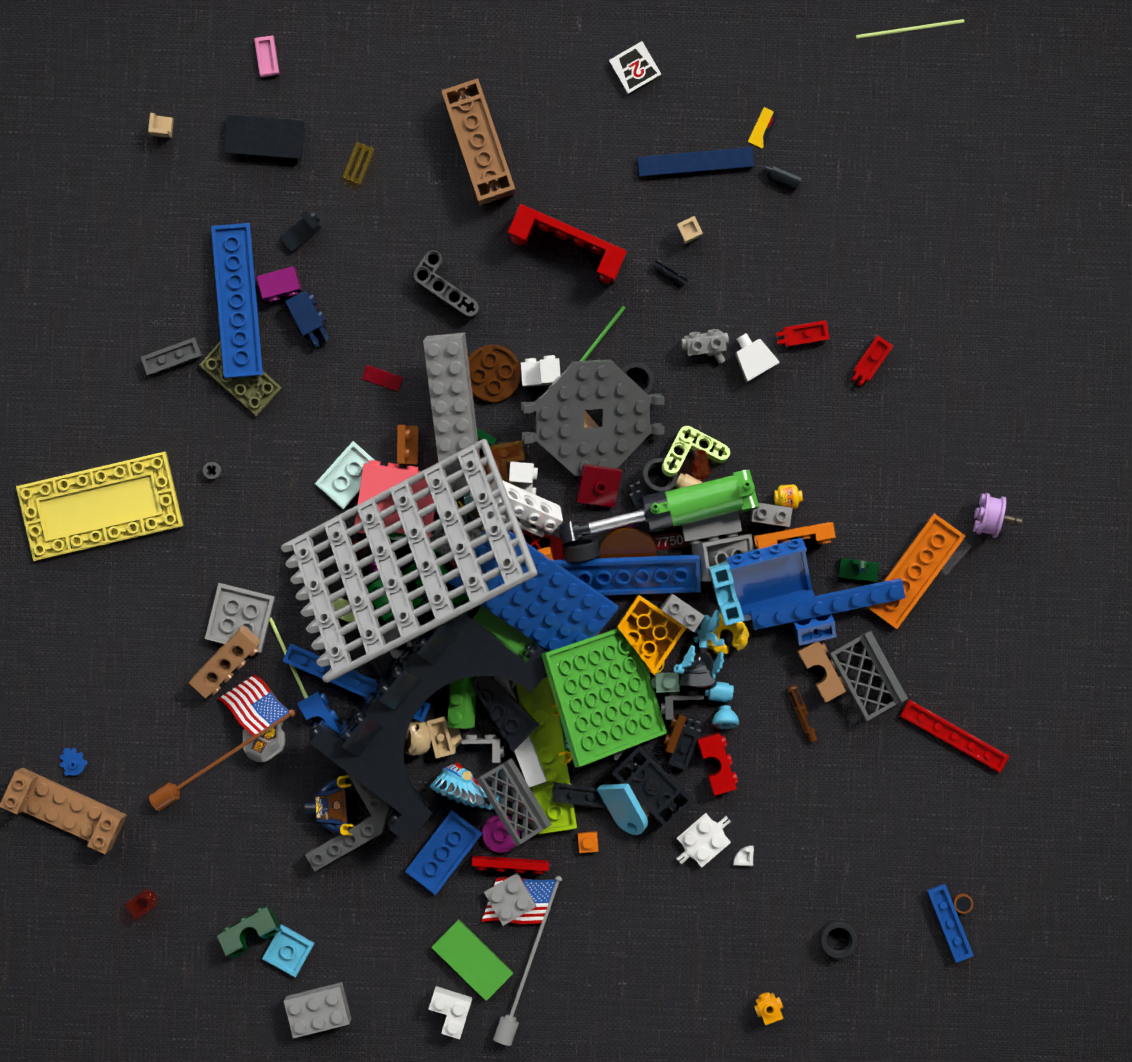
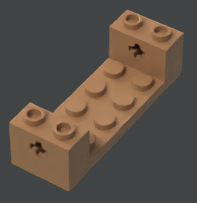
[442,78,516,205]
[0,768,127,854]

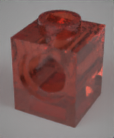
[125,888,158,920]

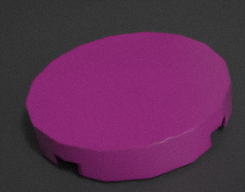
[482,815,520,853]

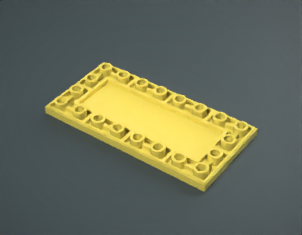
[16,452,183,561]

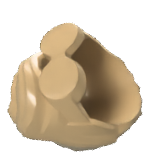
[405,719,431,756]

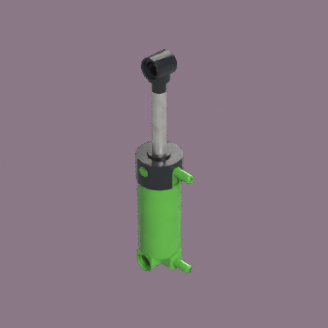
[557,470,759,545]

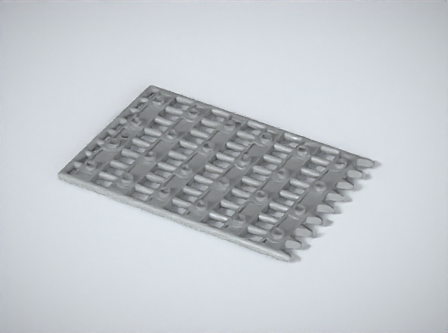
[281,439,537,683]

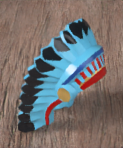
[429,762,502,810]

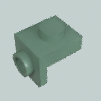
[652,672,680,693]

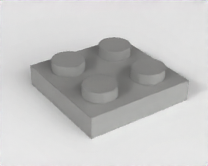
[484,872,537,926]

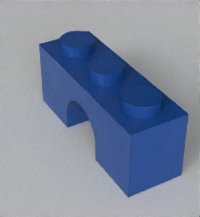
[297,691,340,734]

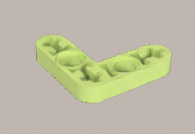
[661,426,730,477]

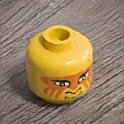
[774,484,803,509]

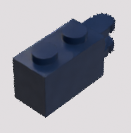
[285,291,330,347]

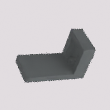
[661,691,704,720]

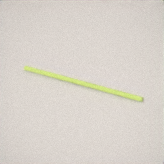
[856,19,964,39]
[269,618,317,718]

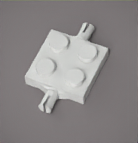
[677,813,731,867]

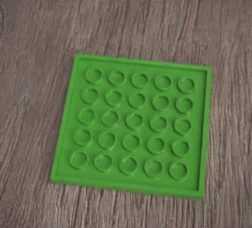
[541,628,667,767]

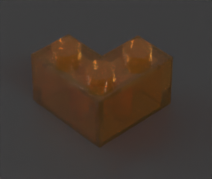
[486,440,525,484]

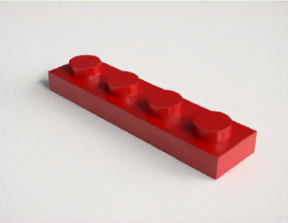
[472,855,549,874]

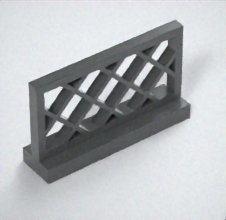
[829,631,908,721]
[477,758,552,846]

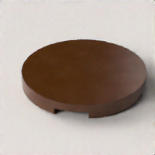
[468,345,521,402]
[599,526,657,558]

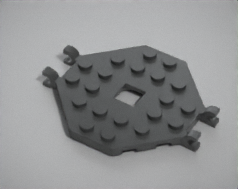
[521,359,664,476]

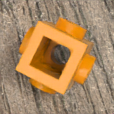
[754,992,783,1025]

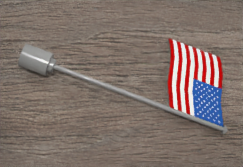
[482,876,562,1046]

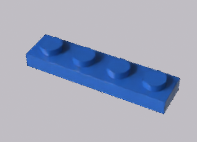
[927,883,974,963]

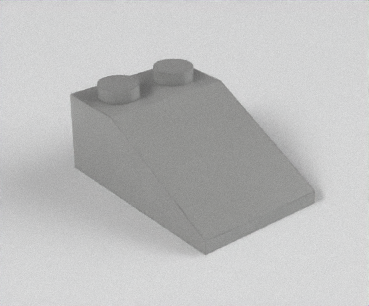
[691,534,754,581]

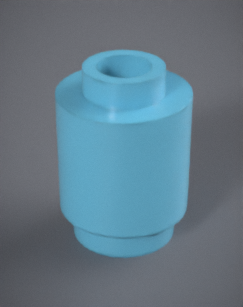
[705,682,734,702]

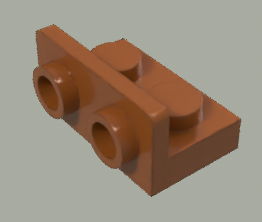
[397,425,418,464]

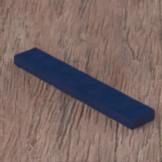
[637,147,754,177]

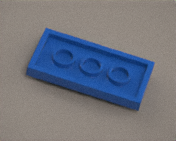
[405,810,482,895]

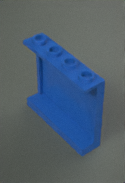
[727,538,815,622]

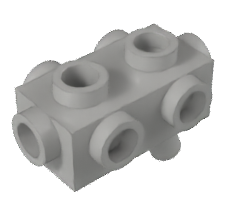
[681,329,729,363]

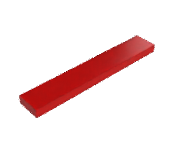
[899,699,1010,773]

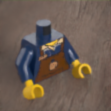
[305,775,353,836]

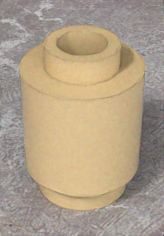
[674,473,702,488]

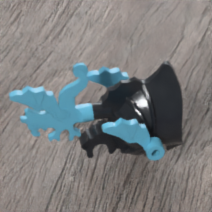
[674,610,724,691]

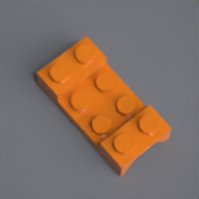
[753,522,836,549]

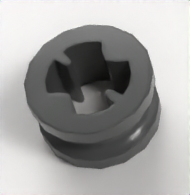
[203,462,222,479]

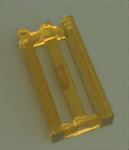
[343,142,375,185]

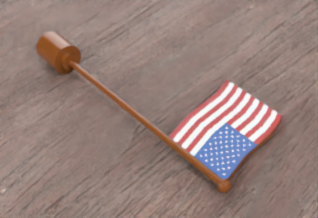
[149,675,295,811]

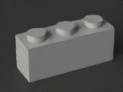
[681,512,742,545]

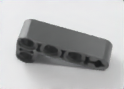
[414,250,479,318]

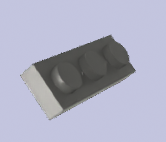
[141,337,202,376]

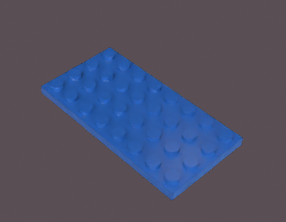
[448,530,618,651]

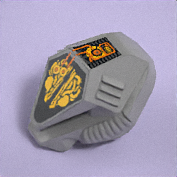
[243,722,285,762]

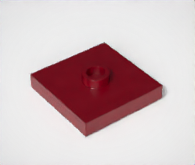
[576,464,622,507]

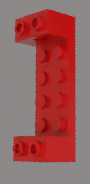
[508,204,627,285]

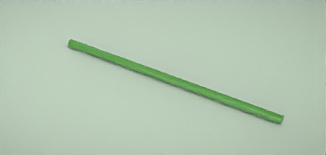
[580,306,625,361]

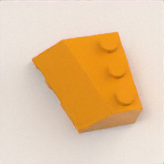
[617,594,687,675]

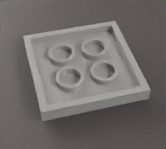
[205,583,275,653]

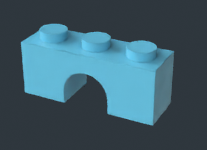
[708,562,744,626]

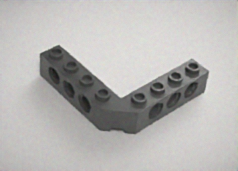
[305,772,390,871]

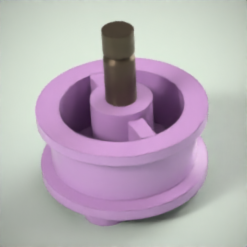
[973,493,1022,538]

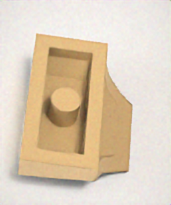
[426,716,462,758]

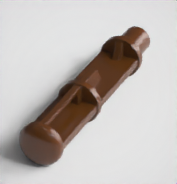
[787,685,817,742]

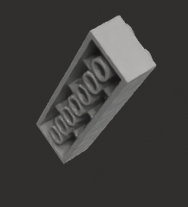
[423,333,480,491]

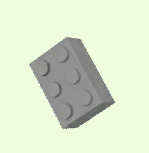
[284,982,351,1038]

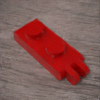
[776,320,829,347]
[851,335,893,387]

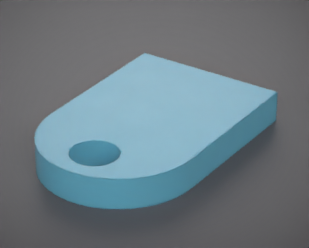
[597,784,648,835]

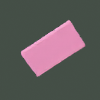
[254,35,280,77]

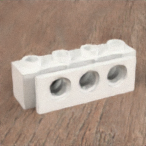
[490,480,563,537]

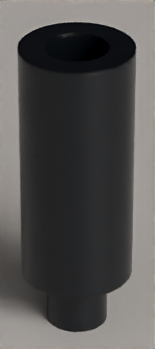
[763,165,802,189]

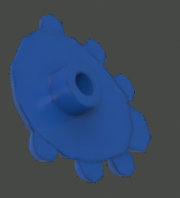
[60,748,87,776]

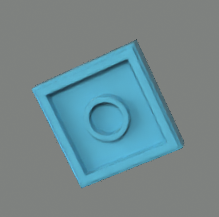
[262,924,315,977]

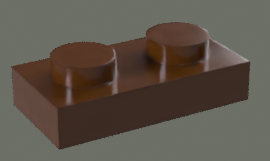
[663,713,687,753]

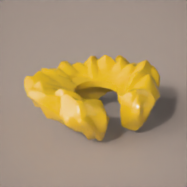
[708,613,749,655]

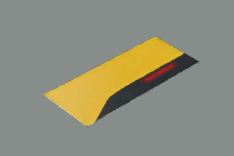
[748,107,778,148]

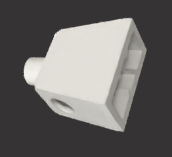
[735,333,780,382]

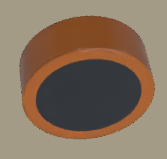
[953,893,973,914]

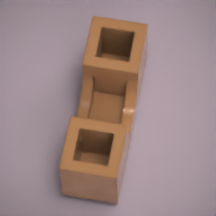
[797,641,846,702]

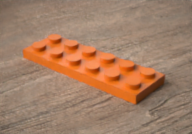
[866,513,965,629]

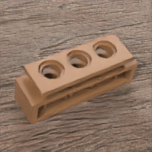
[189,625,261,698]

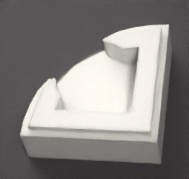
[733,846,754,866]

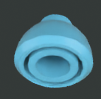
[712,705,739,729]

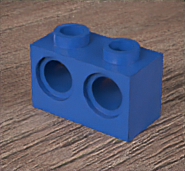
[792,614,837,646]

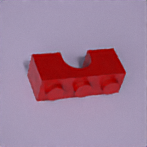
[697,732,739,796]

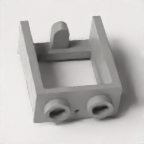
[660,593,705,632]

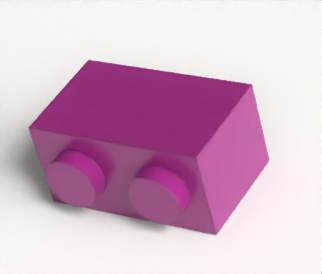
[257,266,302,302]

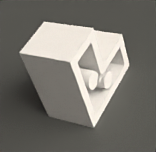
[521,355,560,387]
[509,462,538,503]
[429,986,472,1039]

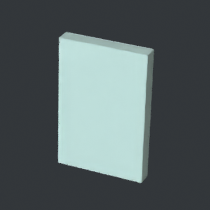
[315,441,374,509]

